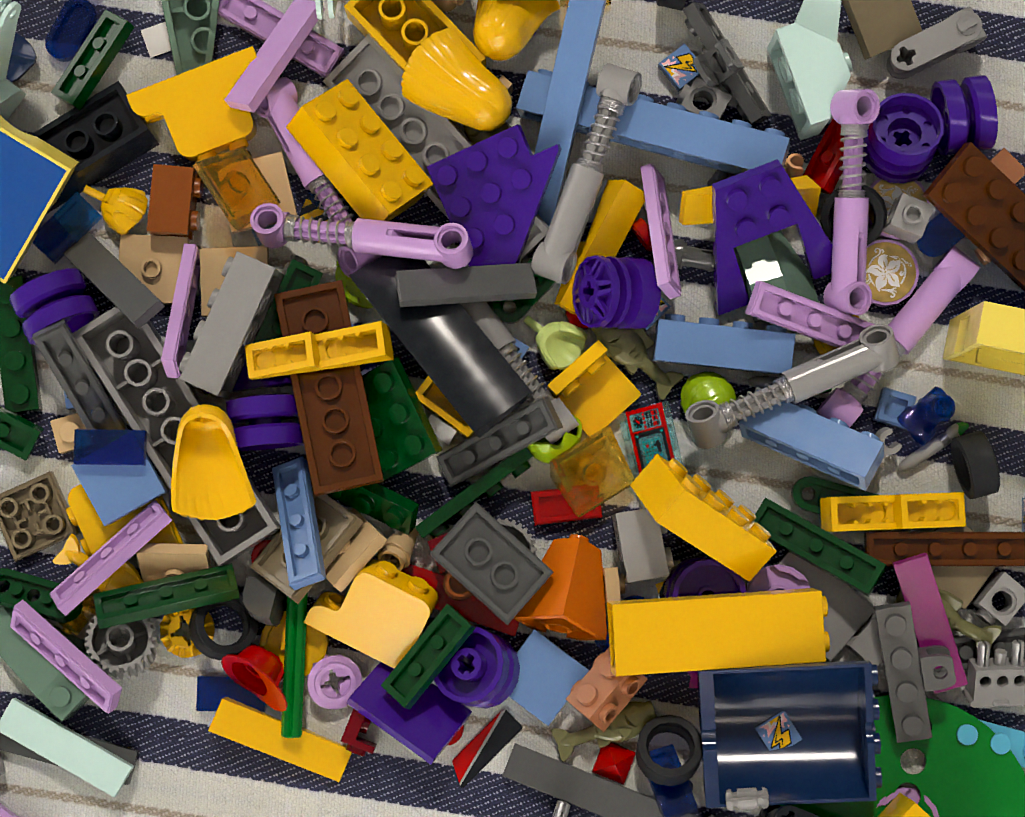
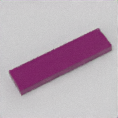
[893,553,968,694]

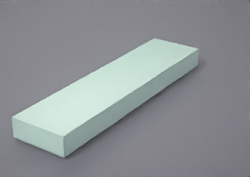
[0,698,134,798]

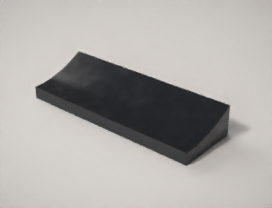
[31,81,159,214]
[348,255,534,438]

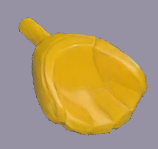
[83,185,148,235]

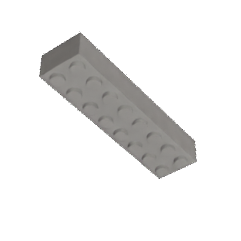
[73,307,281,566]

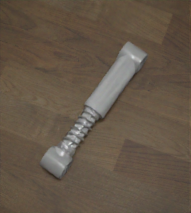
[531,63,642,284]
[429,261,580,445]
[685,324,900,449]

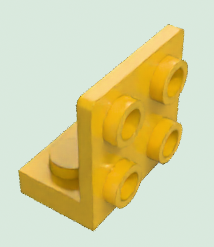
[547,340,641,439]

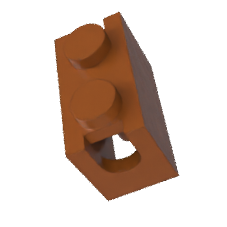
[146,164,204,240]

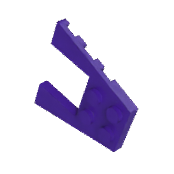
[712,159,832,315]

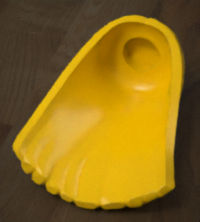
[473,0,560,61]
[401,28,512,131]
[171,404,256,520]

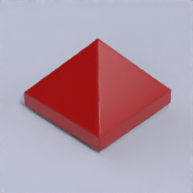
[592,742,636,785]

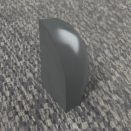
[243,577,287,627]

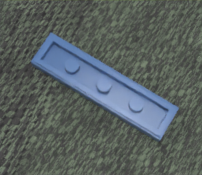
[272,456,326,590]

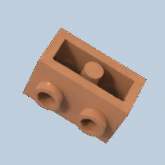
[566,648,648,733]

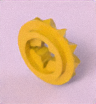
[159,608,215,658]

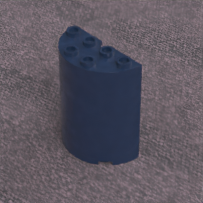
[698,660,882,808]

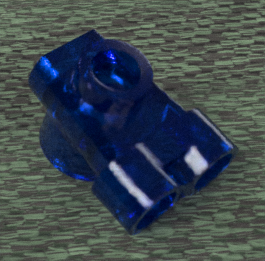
[897,386,955,446]

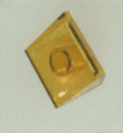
[193,147,281,231]
[550,426,635,518]

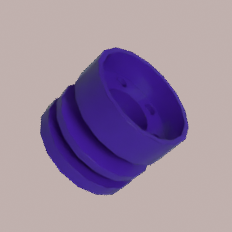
[863,93,944,184]
[572,255,661,329]

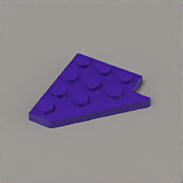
[427,124,562,266]

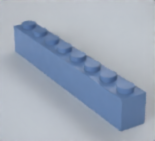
[516,69,790,175]

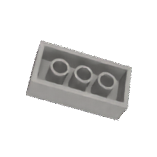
[179,251,284,399]

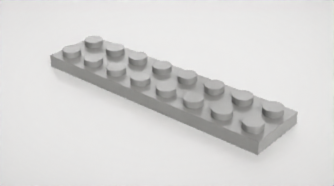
[323,34,549,263]

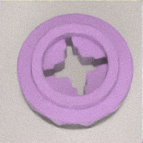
[307,654,362,709]

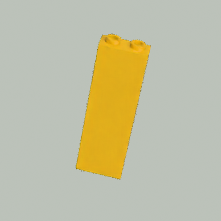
[607,588,830,676]

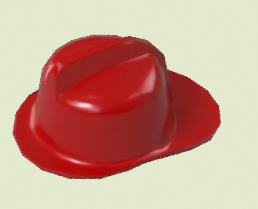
[221,644,288,712]

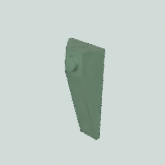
[161,0,220,75]
[733,230,819,323]
[0,605,90,721]

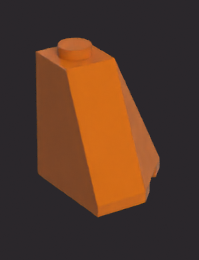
[513,534,607,641]

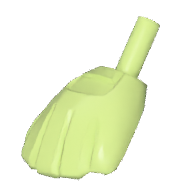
[523,315,587,370]

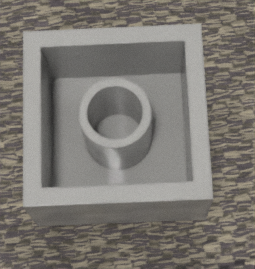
[611,508,674,583]

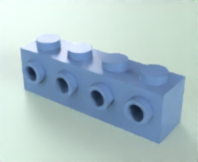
[652,314,796,375]
[739,390,884,491]

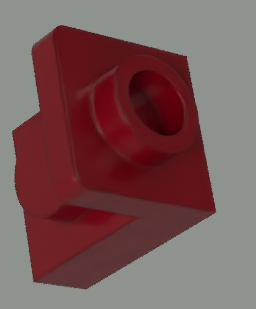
[341,709,377,756]

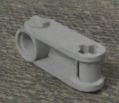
[886,7,987,79]

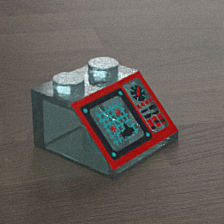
[619,401,683,476]

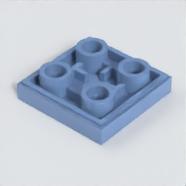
[71,431,167,526]
[509,629,589,726]

